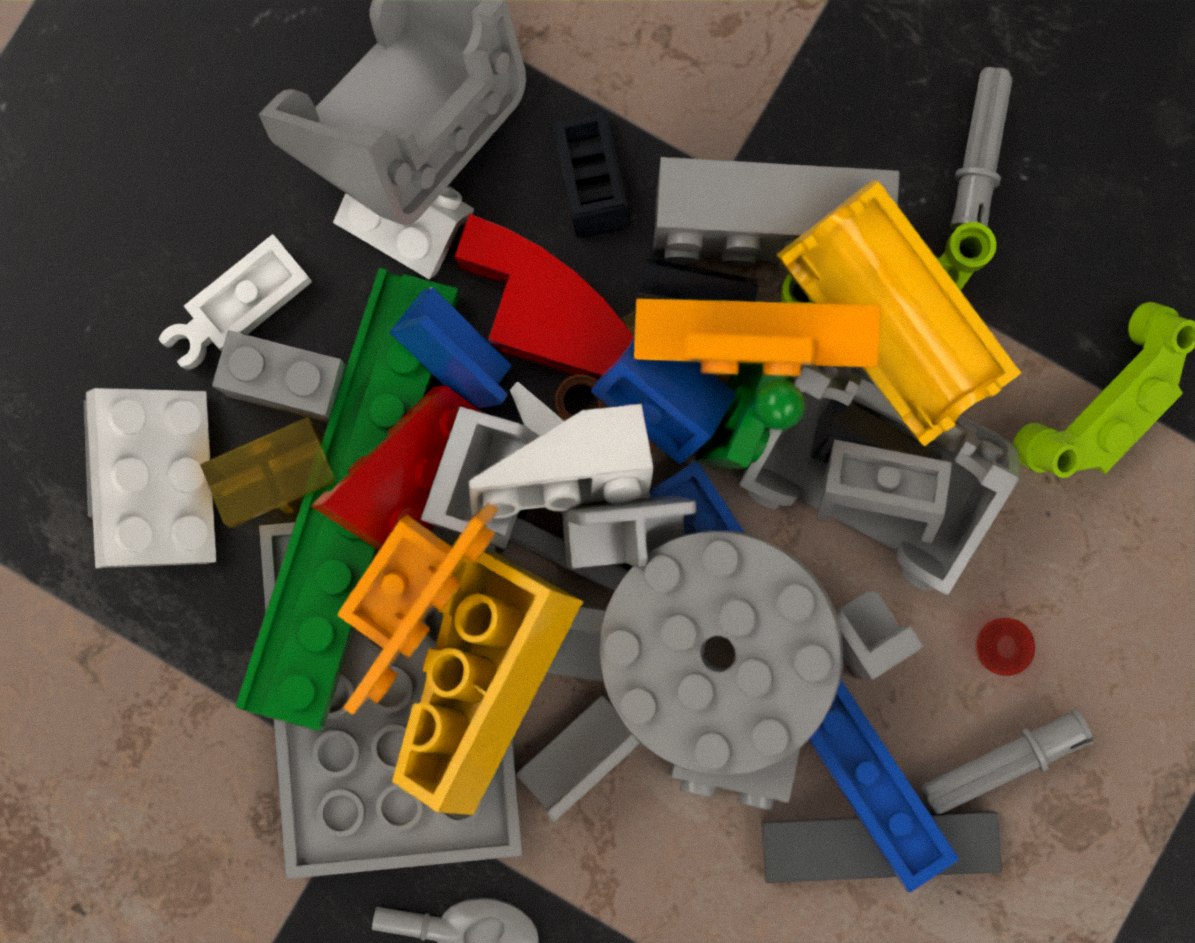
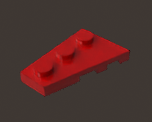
[311,385,483,551]

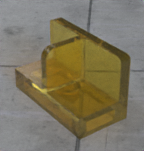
[200,417,335,528]

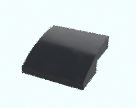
[633,258,759,316]

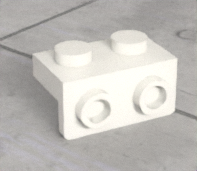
[333,186,474,279]

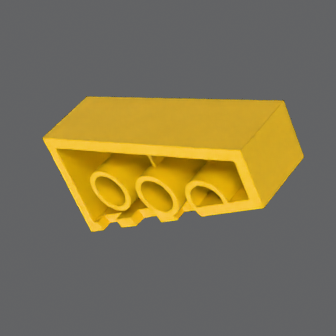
[392,538,583,815]

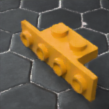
[634,299,881,376]
[337,503,499,715]

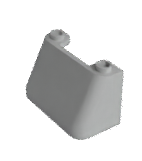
[259,0,526,225]
[739,365,1020,595]

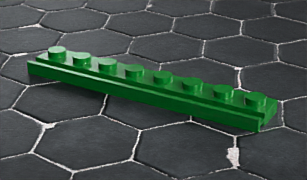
[235,268,460,733]

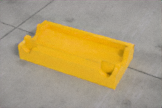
[776,180,1021,446]

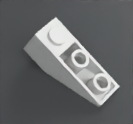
[469,404,653,518]

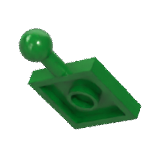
[695,363,805,469]

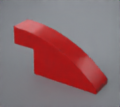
[455,214,634,380]

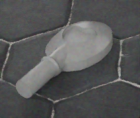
[372,897,539,943]

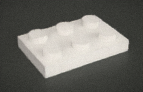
[86,388,216,568]

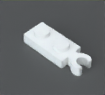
[159,234,312,371]

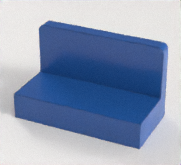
[389,287,512,408]
[591,337,736,464]

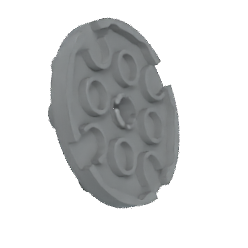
[600,530,843,775]

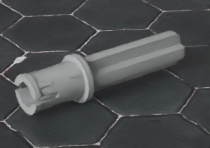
[950,67,1012,231]
[922,709,1094,814]

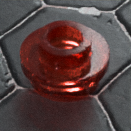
[975,618,1035,676]

